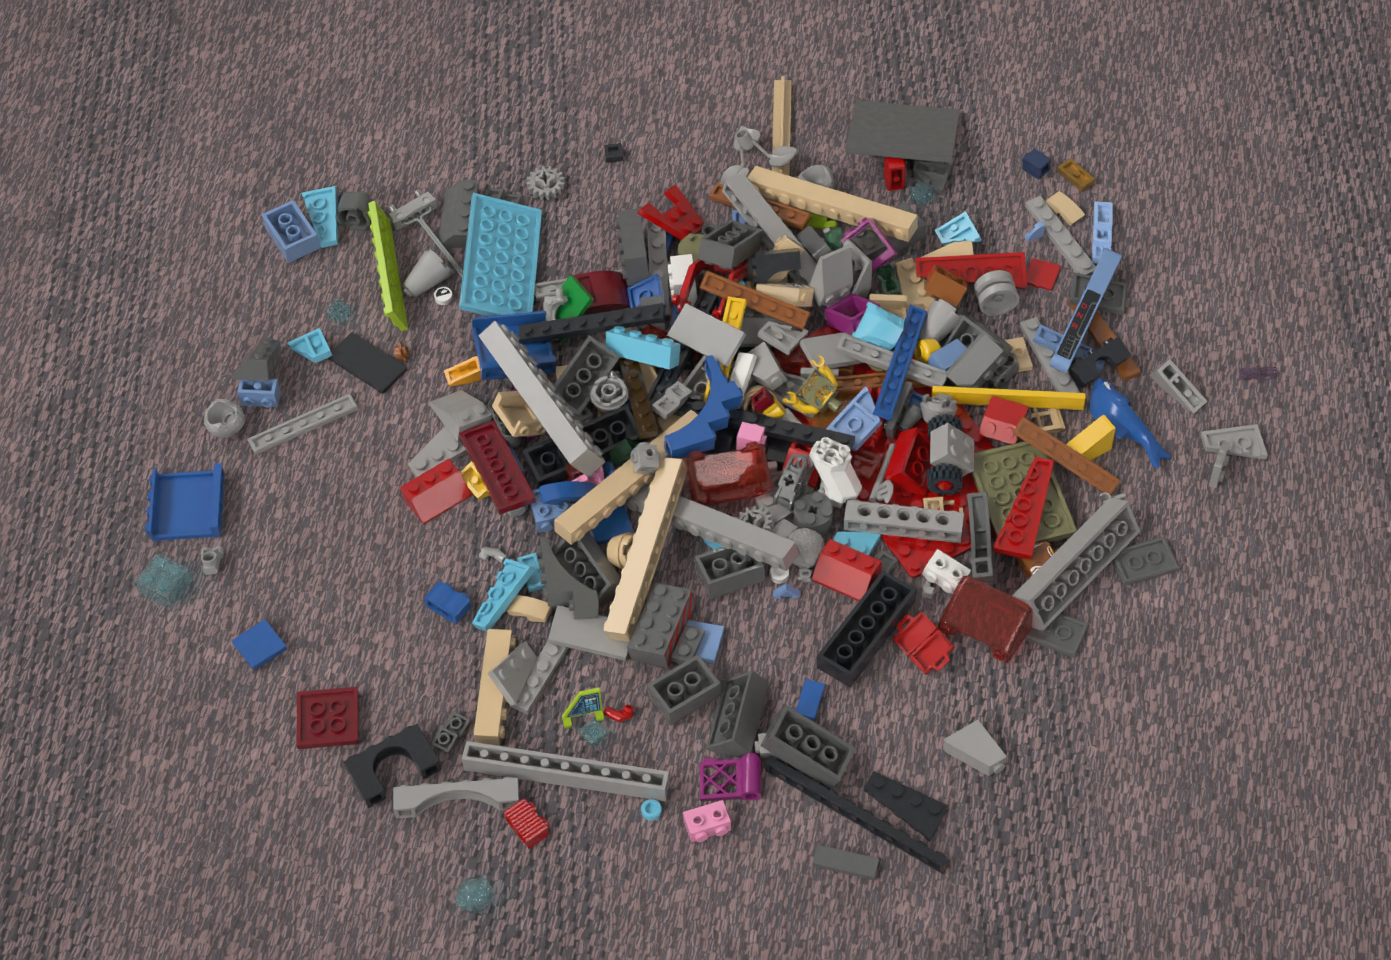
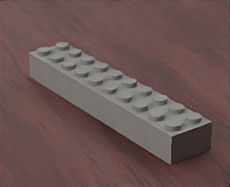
[479,321,605,477]

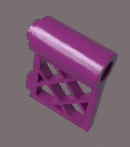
[699,753,762,801]

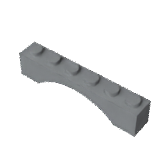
[393,777,520,818]

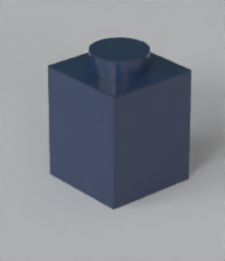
[1022,148,1051,180]

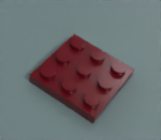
[296,687,359,749]

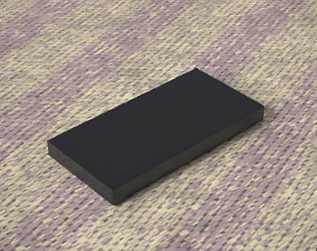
[328,332,407,394]

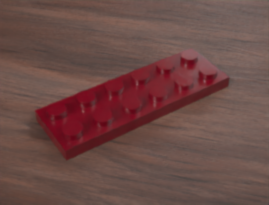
[459,421,536,515]

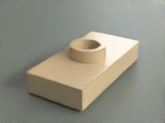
[1005,337,1033,372]

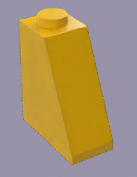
[1066,415,1115,460]

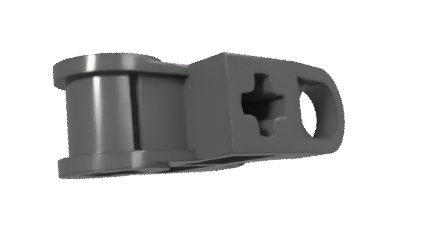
[773,454,814,512]

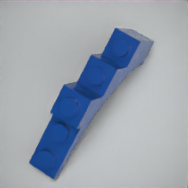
[664,355,743,459]

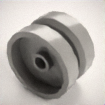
[974,270,1020,316]

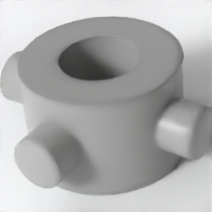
[798,568,813,582]

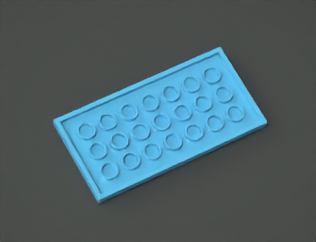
[459,193,542,316]

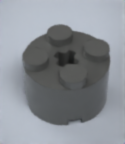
[335,191,373,231]
[794,492,833,537]

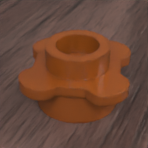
[394,341,410,363]

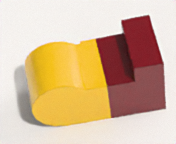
[751,386,786,419]

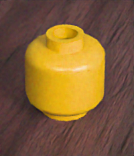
[913,339,941,364]

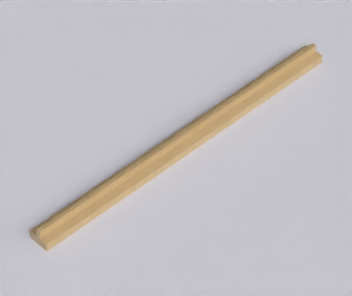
[772,76,791,283]

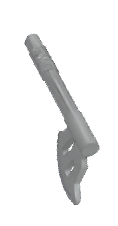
[869,444,896,504]

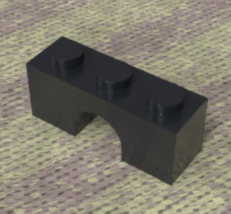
[1069,337,1131,388]

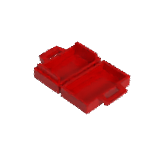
[893,612,955,675]

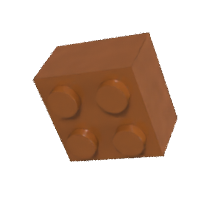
[924,264,967,307]

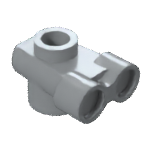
[201,546,224,575]

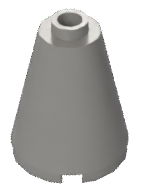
[403,249,453,298]
[917,298,962,342]

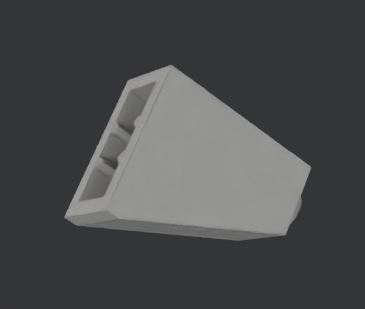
[733,342,788,391]
[943,720,1007,776]

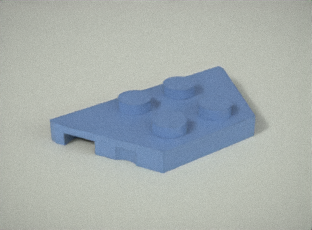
[826,387,882,451]

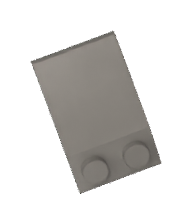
[843,239,872,299]
[809,245,853,307]
[429,390,492,442]

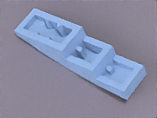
[1092,201,1113,264]

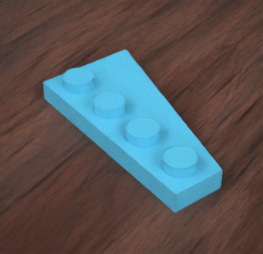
[302,186,338,248]
[472,558,534,632]

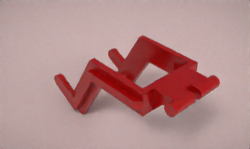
[672,259,748,321]

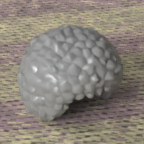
[798,165,834,189]
[204,399,245,438]
[787,528,825,569]

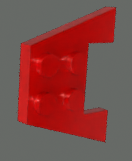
[637,184,705,240]

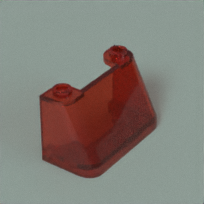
[687,441,773,506]
[938,576,1032,663]

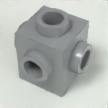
[630,442,660,473]

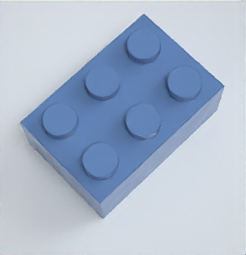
[261,200,320,263]

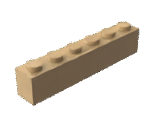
[474,629,516,746]

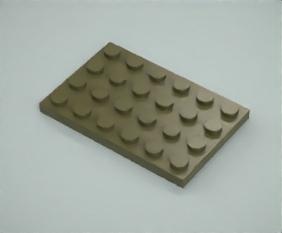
[971,442,1077,543]

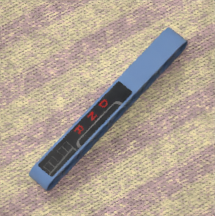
[1049,248,1122,373]

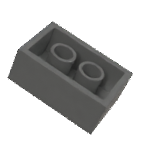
[694,547,765,599]
[647,654,721,726]

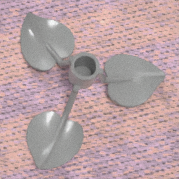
[720,126,797,185]

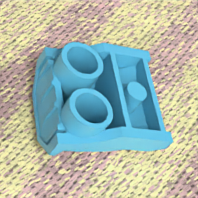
[852,302,904,351]

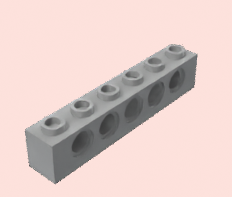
[844,500,964,543]

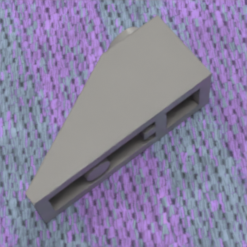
[1150,359,1207,414]

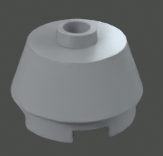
[590,376,628,414]
[920,393,958,423]

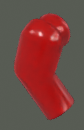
[603,704,634,722]

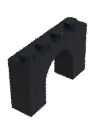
[751,248,805,310]
[710,427,792,471]
[344,724,441,808]

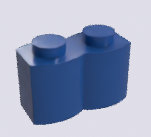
[424,581,471,624]

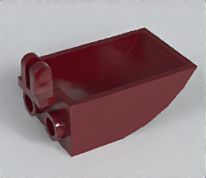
[574,270,630,315]

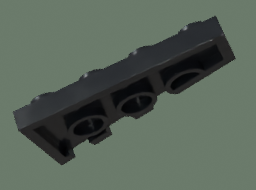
[864,771,948,842]

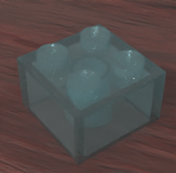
[134,553,193,610]

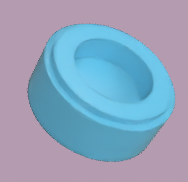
[641,799,662,821]

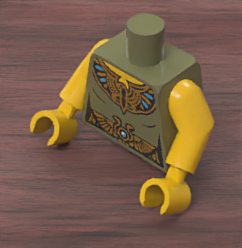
[783,355,842,414]

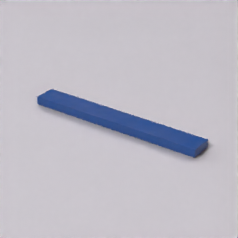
[873,305,927,421]

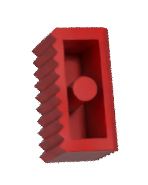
[884,157,906,191]
[503,798,549,849]

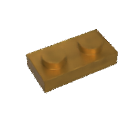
[1057,158,1095,192]

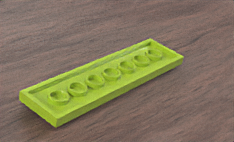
[368,201,408,331]

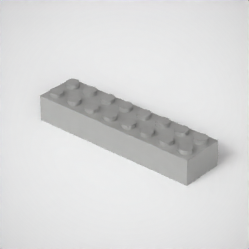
[1012,497,1140,631]

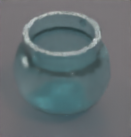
[455,876,494,914]

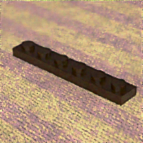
[619,358,659,439]

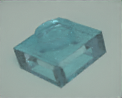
[579,718,608,747]

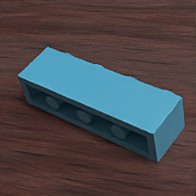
[605,326,680,369]

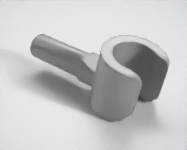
[1100,492,1126,505]
[922,579,935,599]

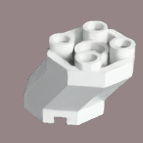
[809,437,862,503]

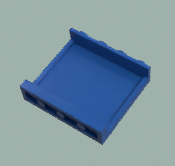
[472,311,556,380]
[145,463,225,541]

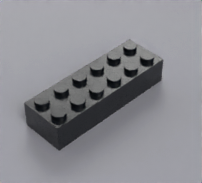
[523,405,644,488]
[817,571,917,688]

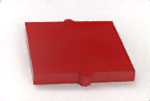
[1026,258,1061,291]

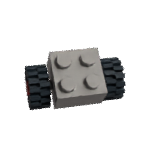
[927,414,974,496]

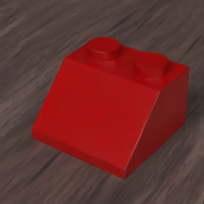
[979,395,1029,444]

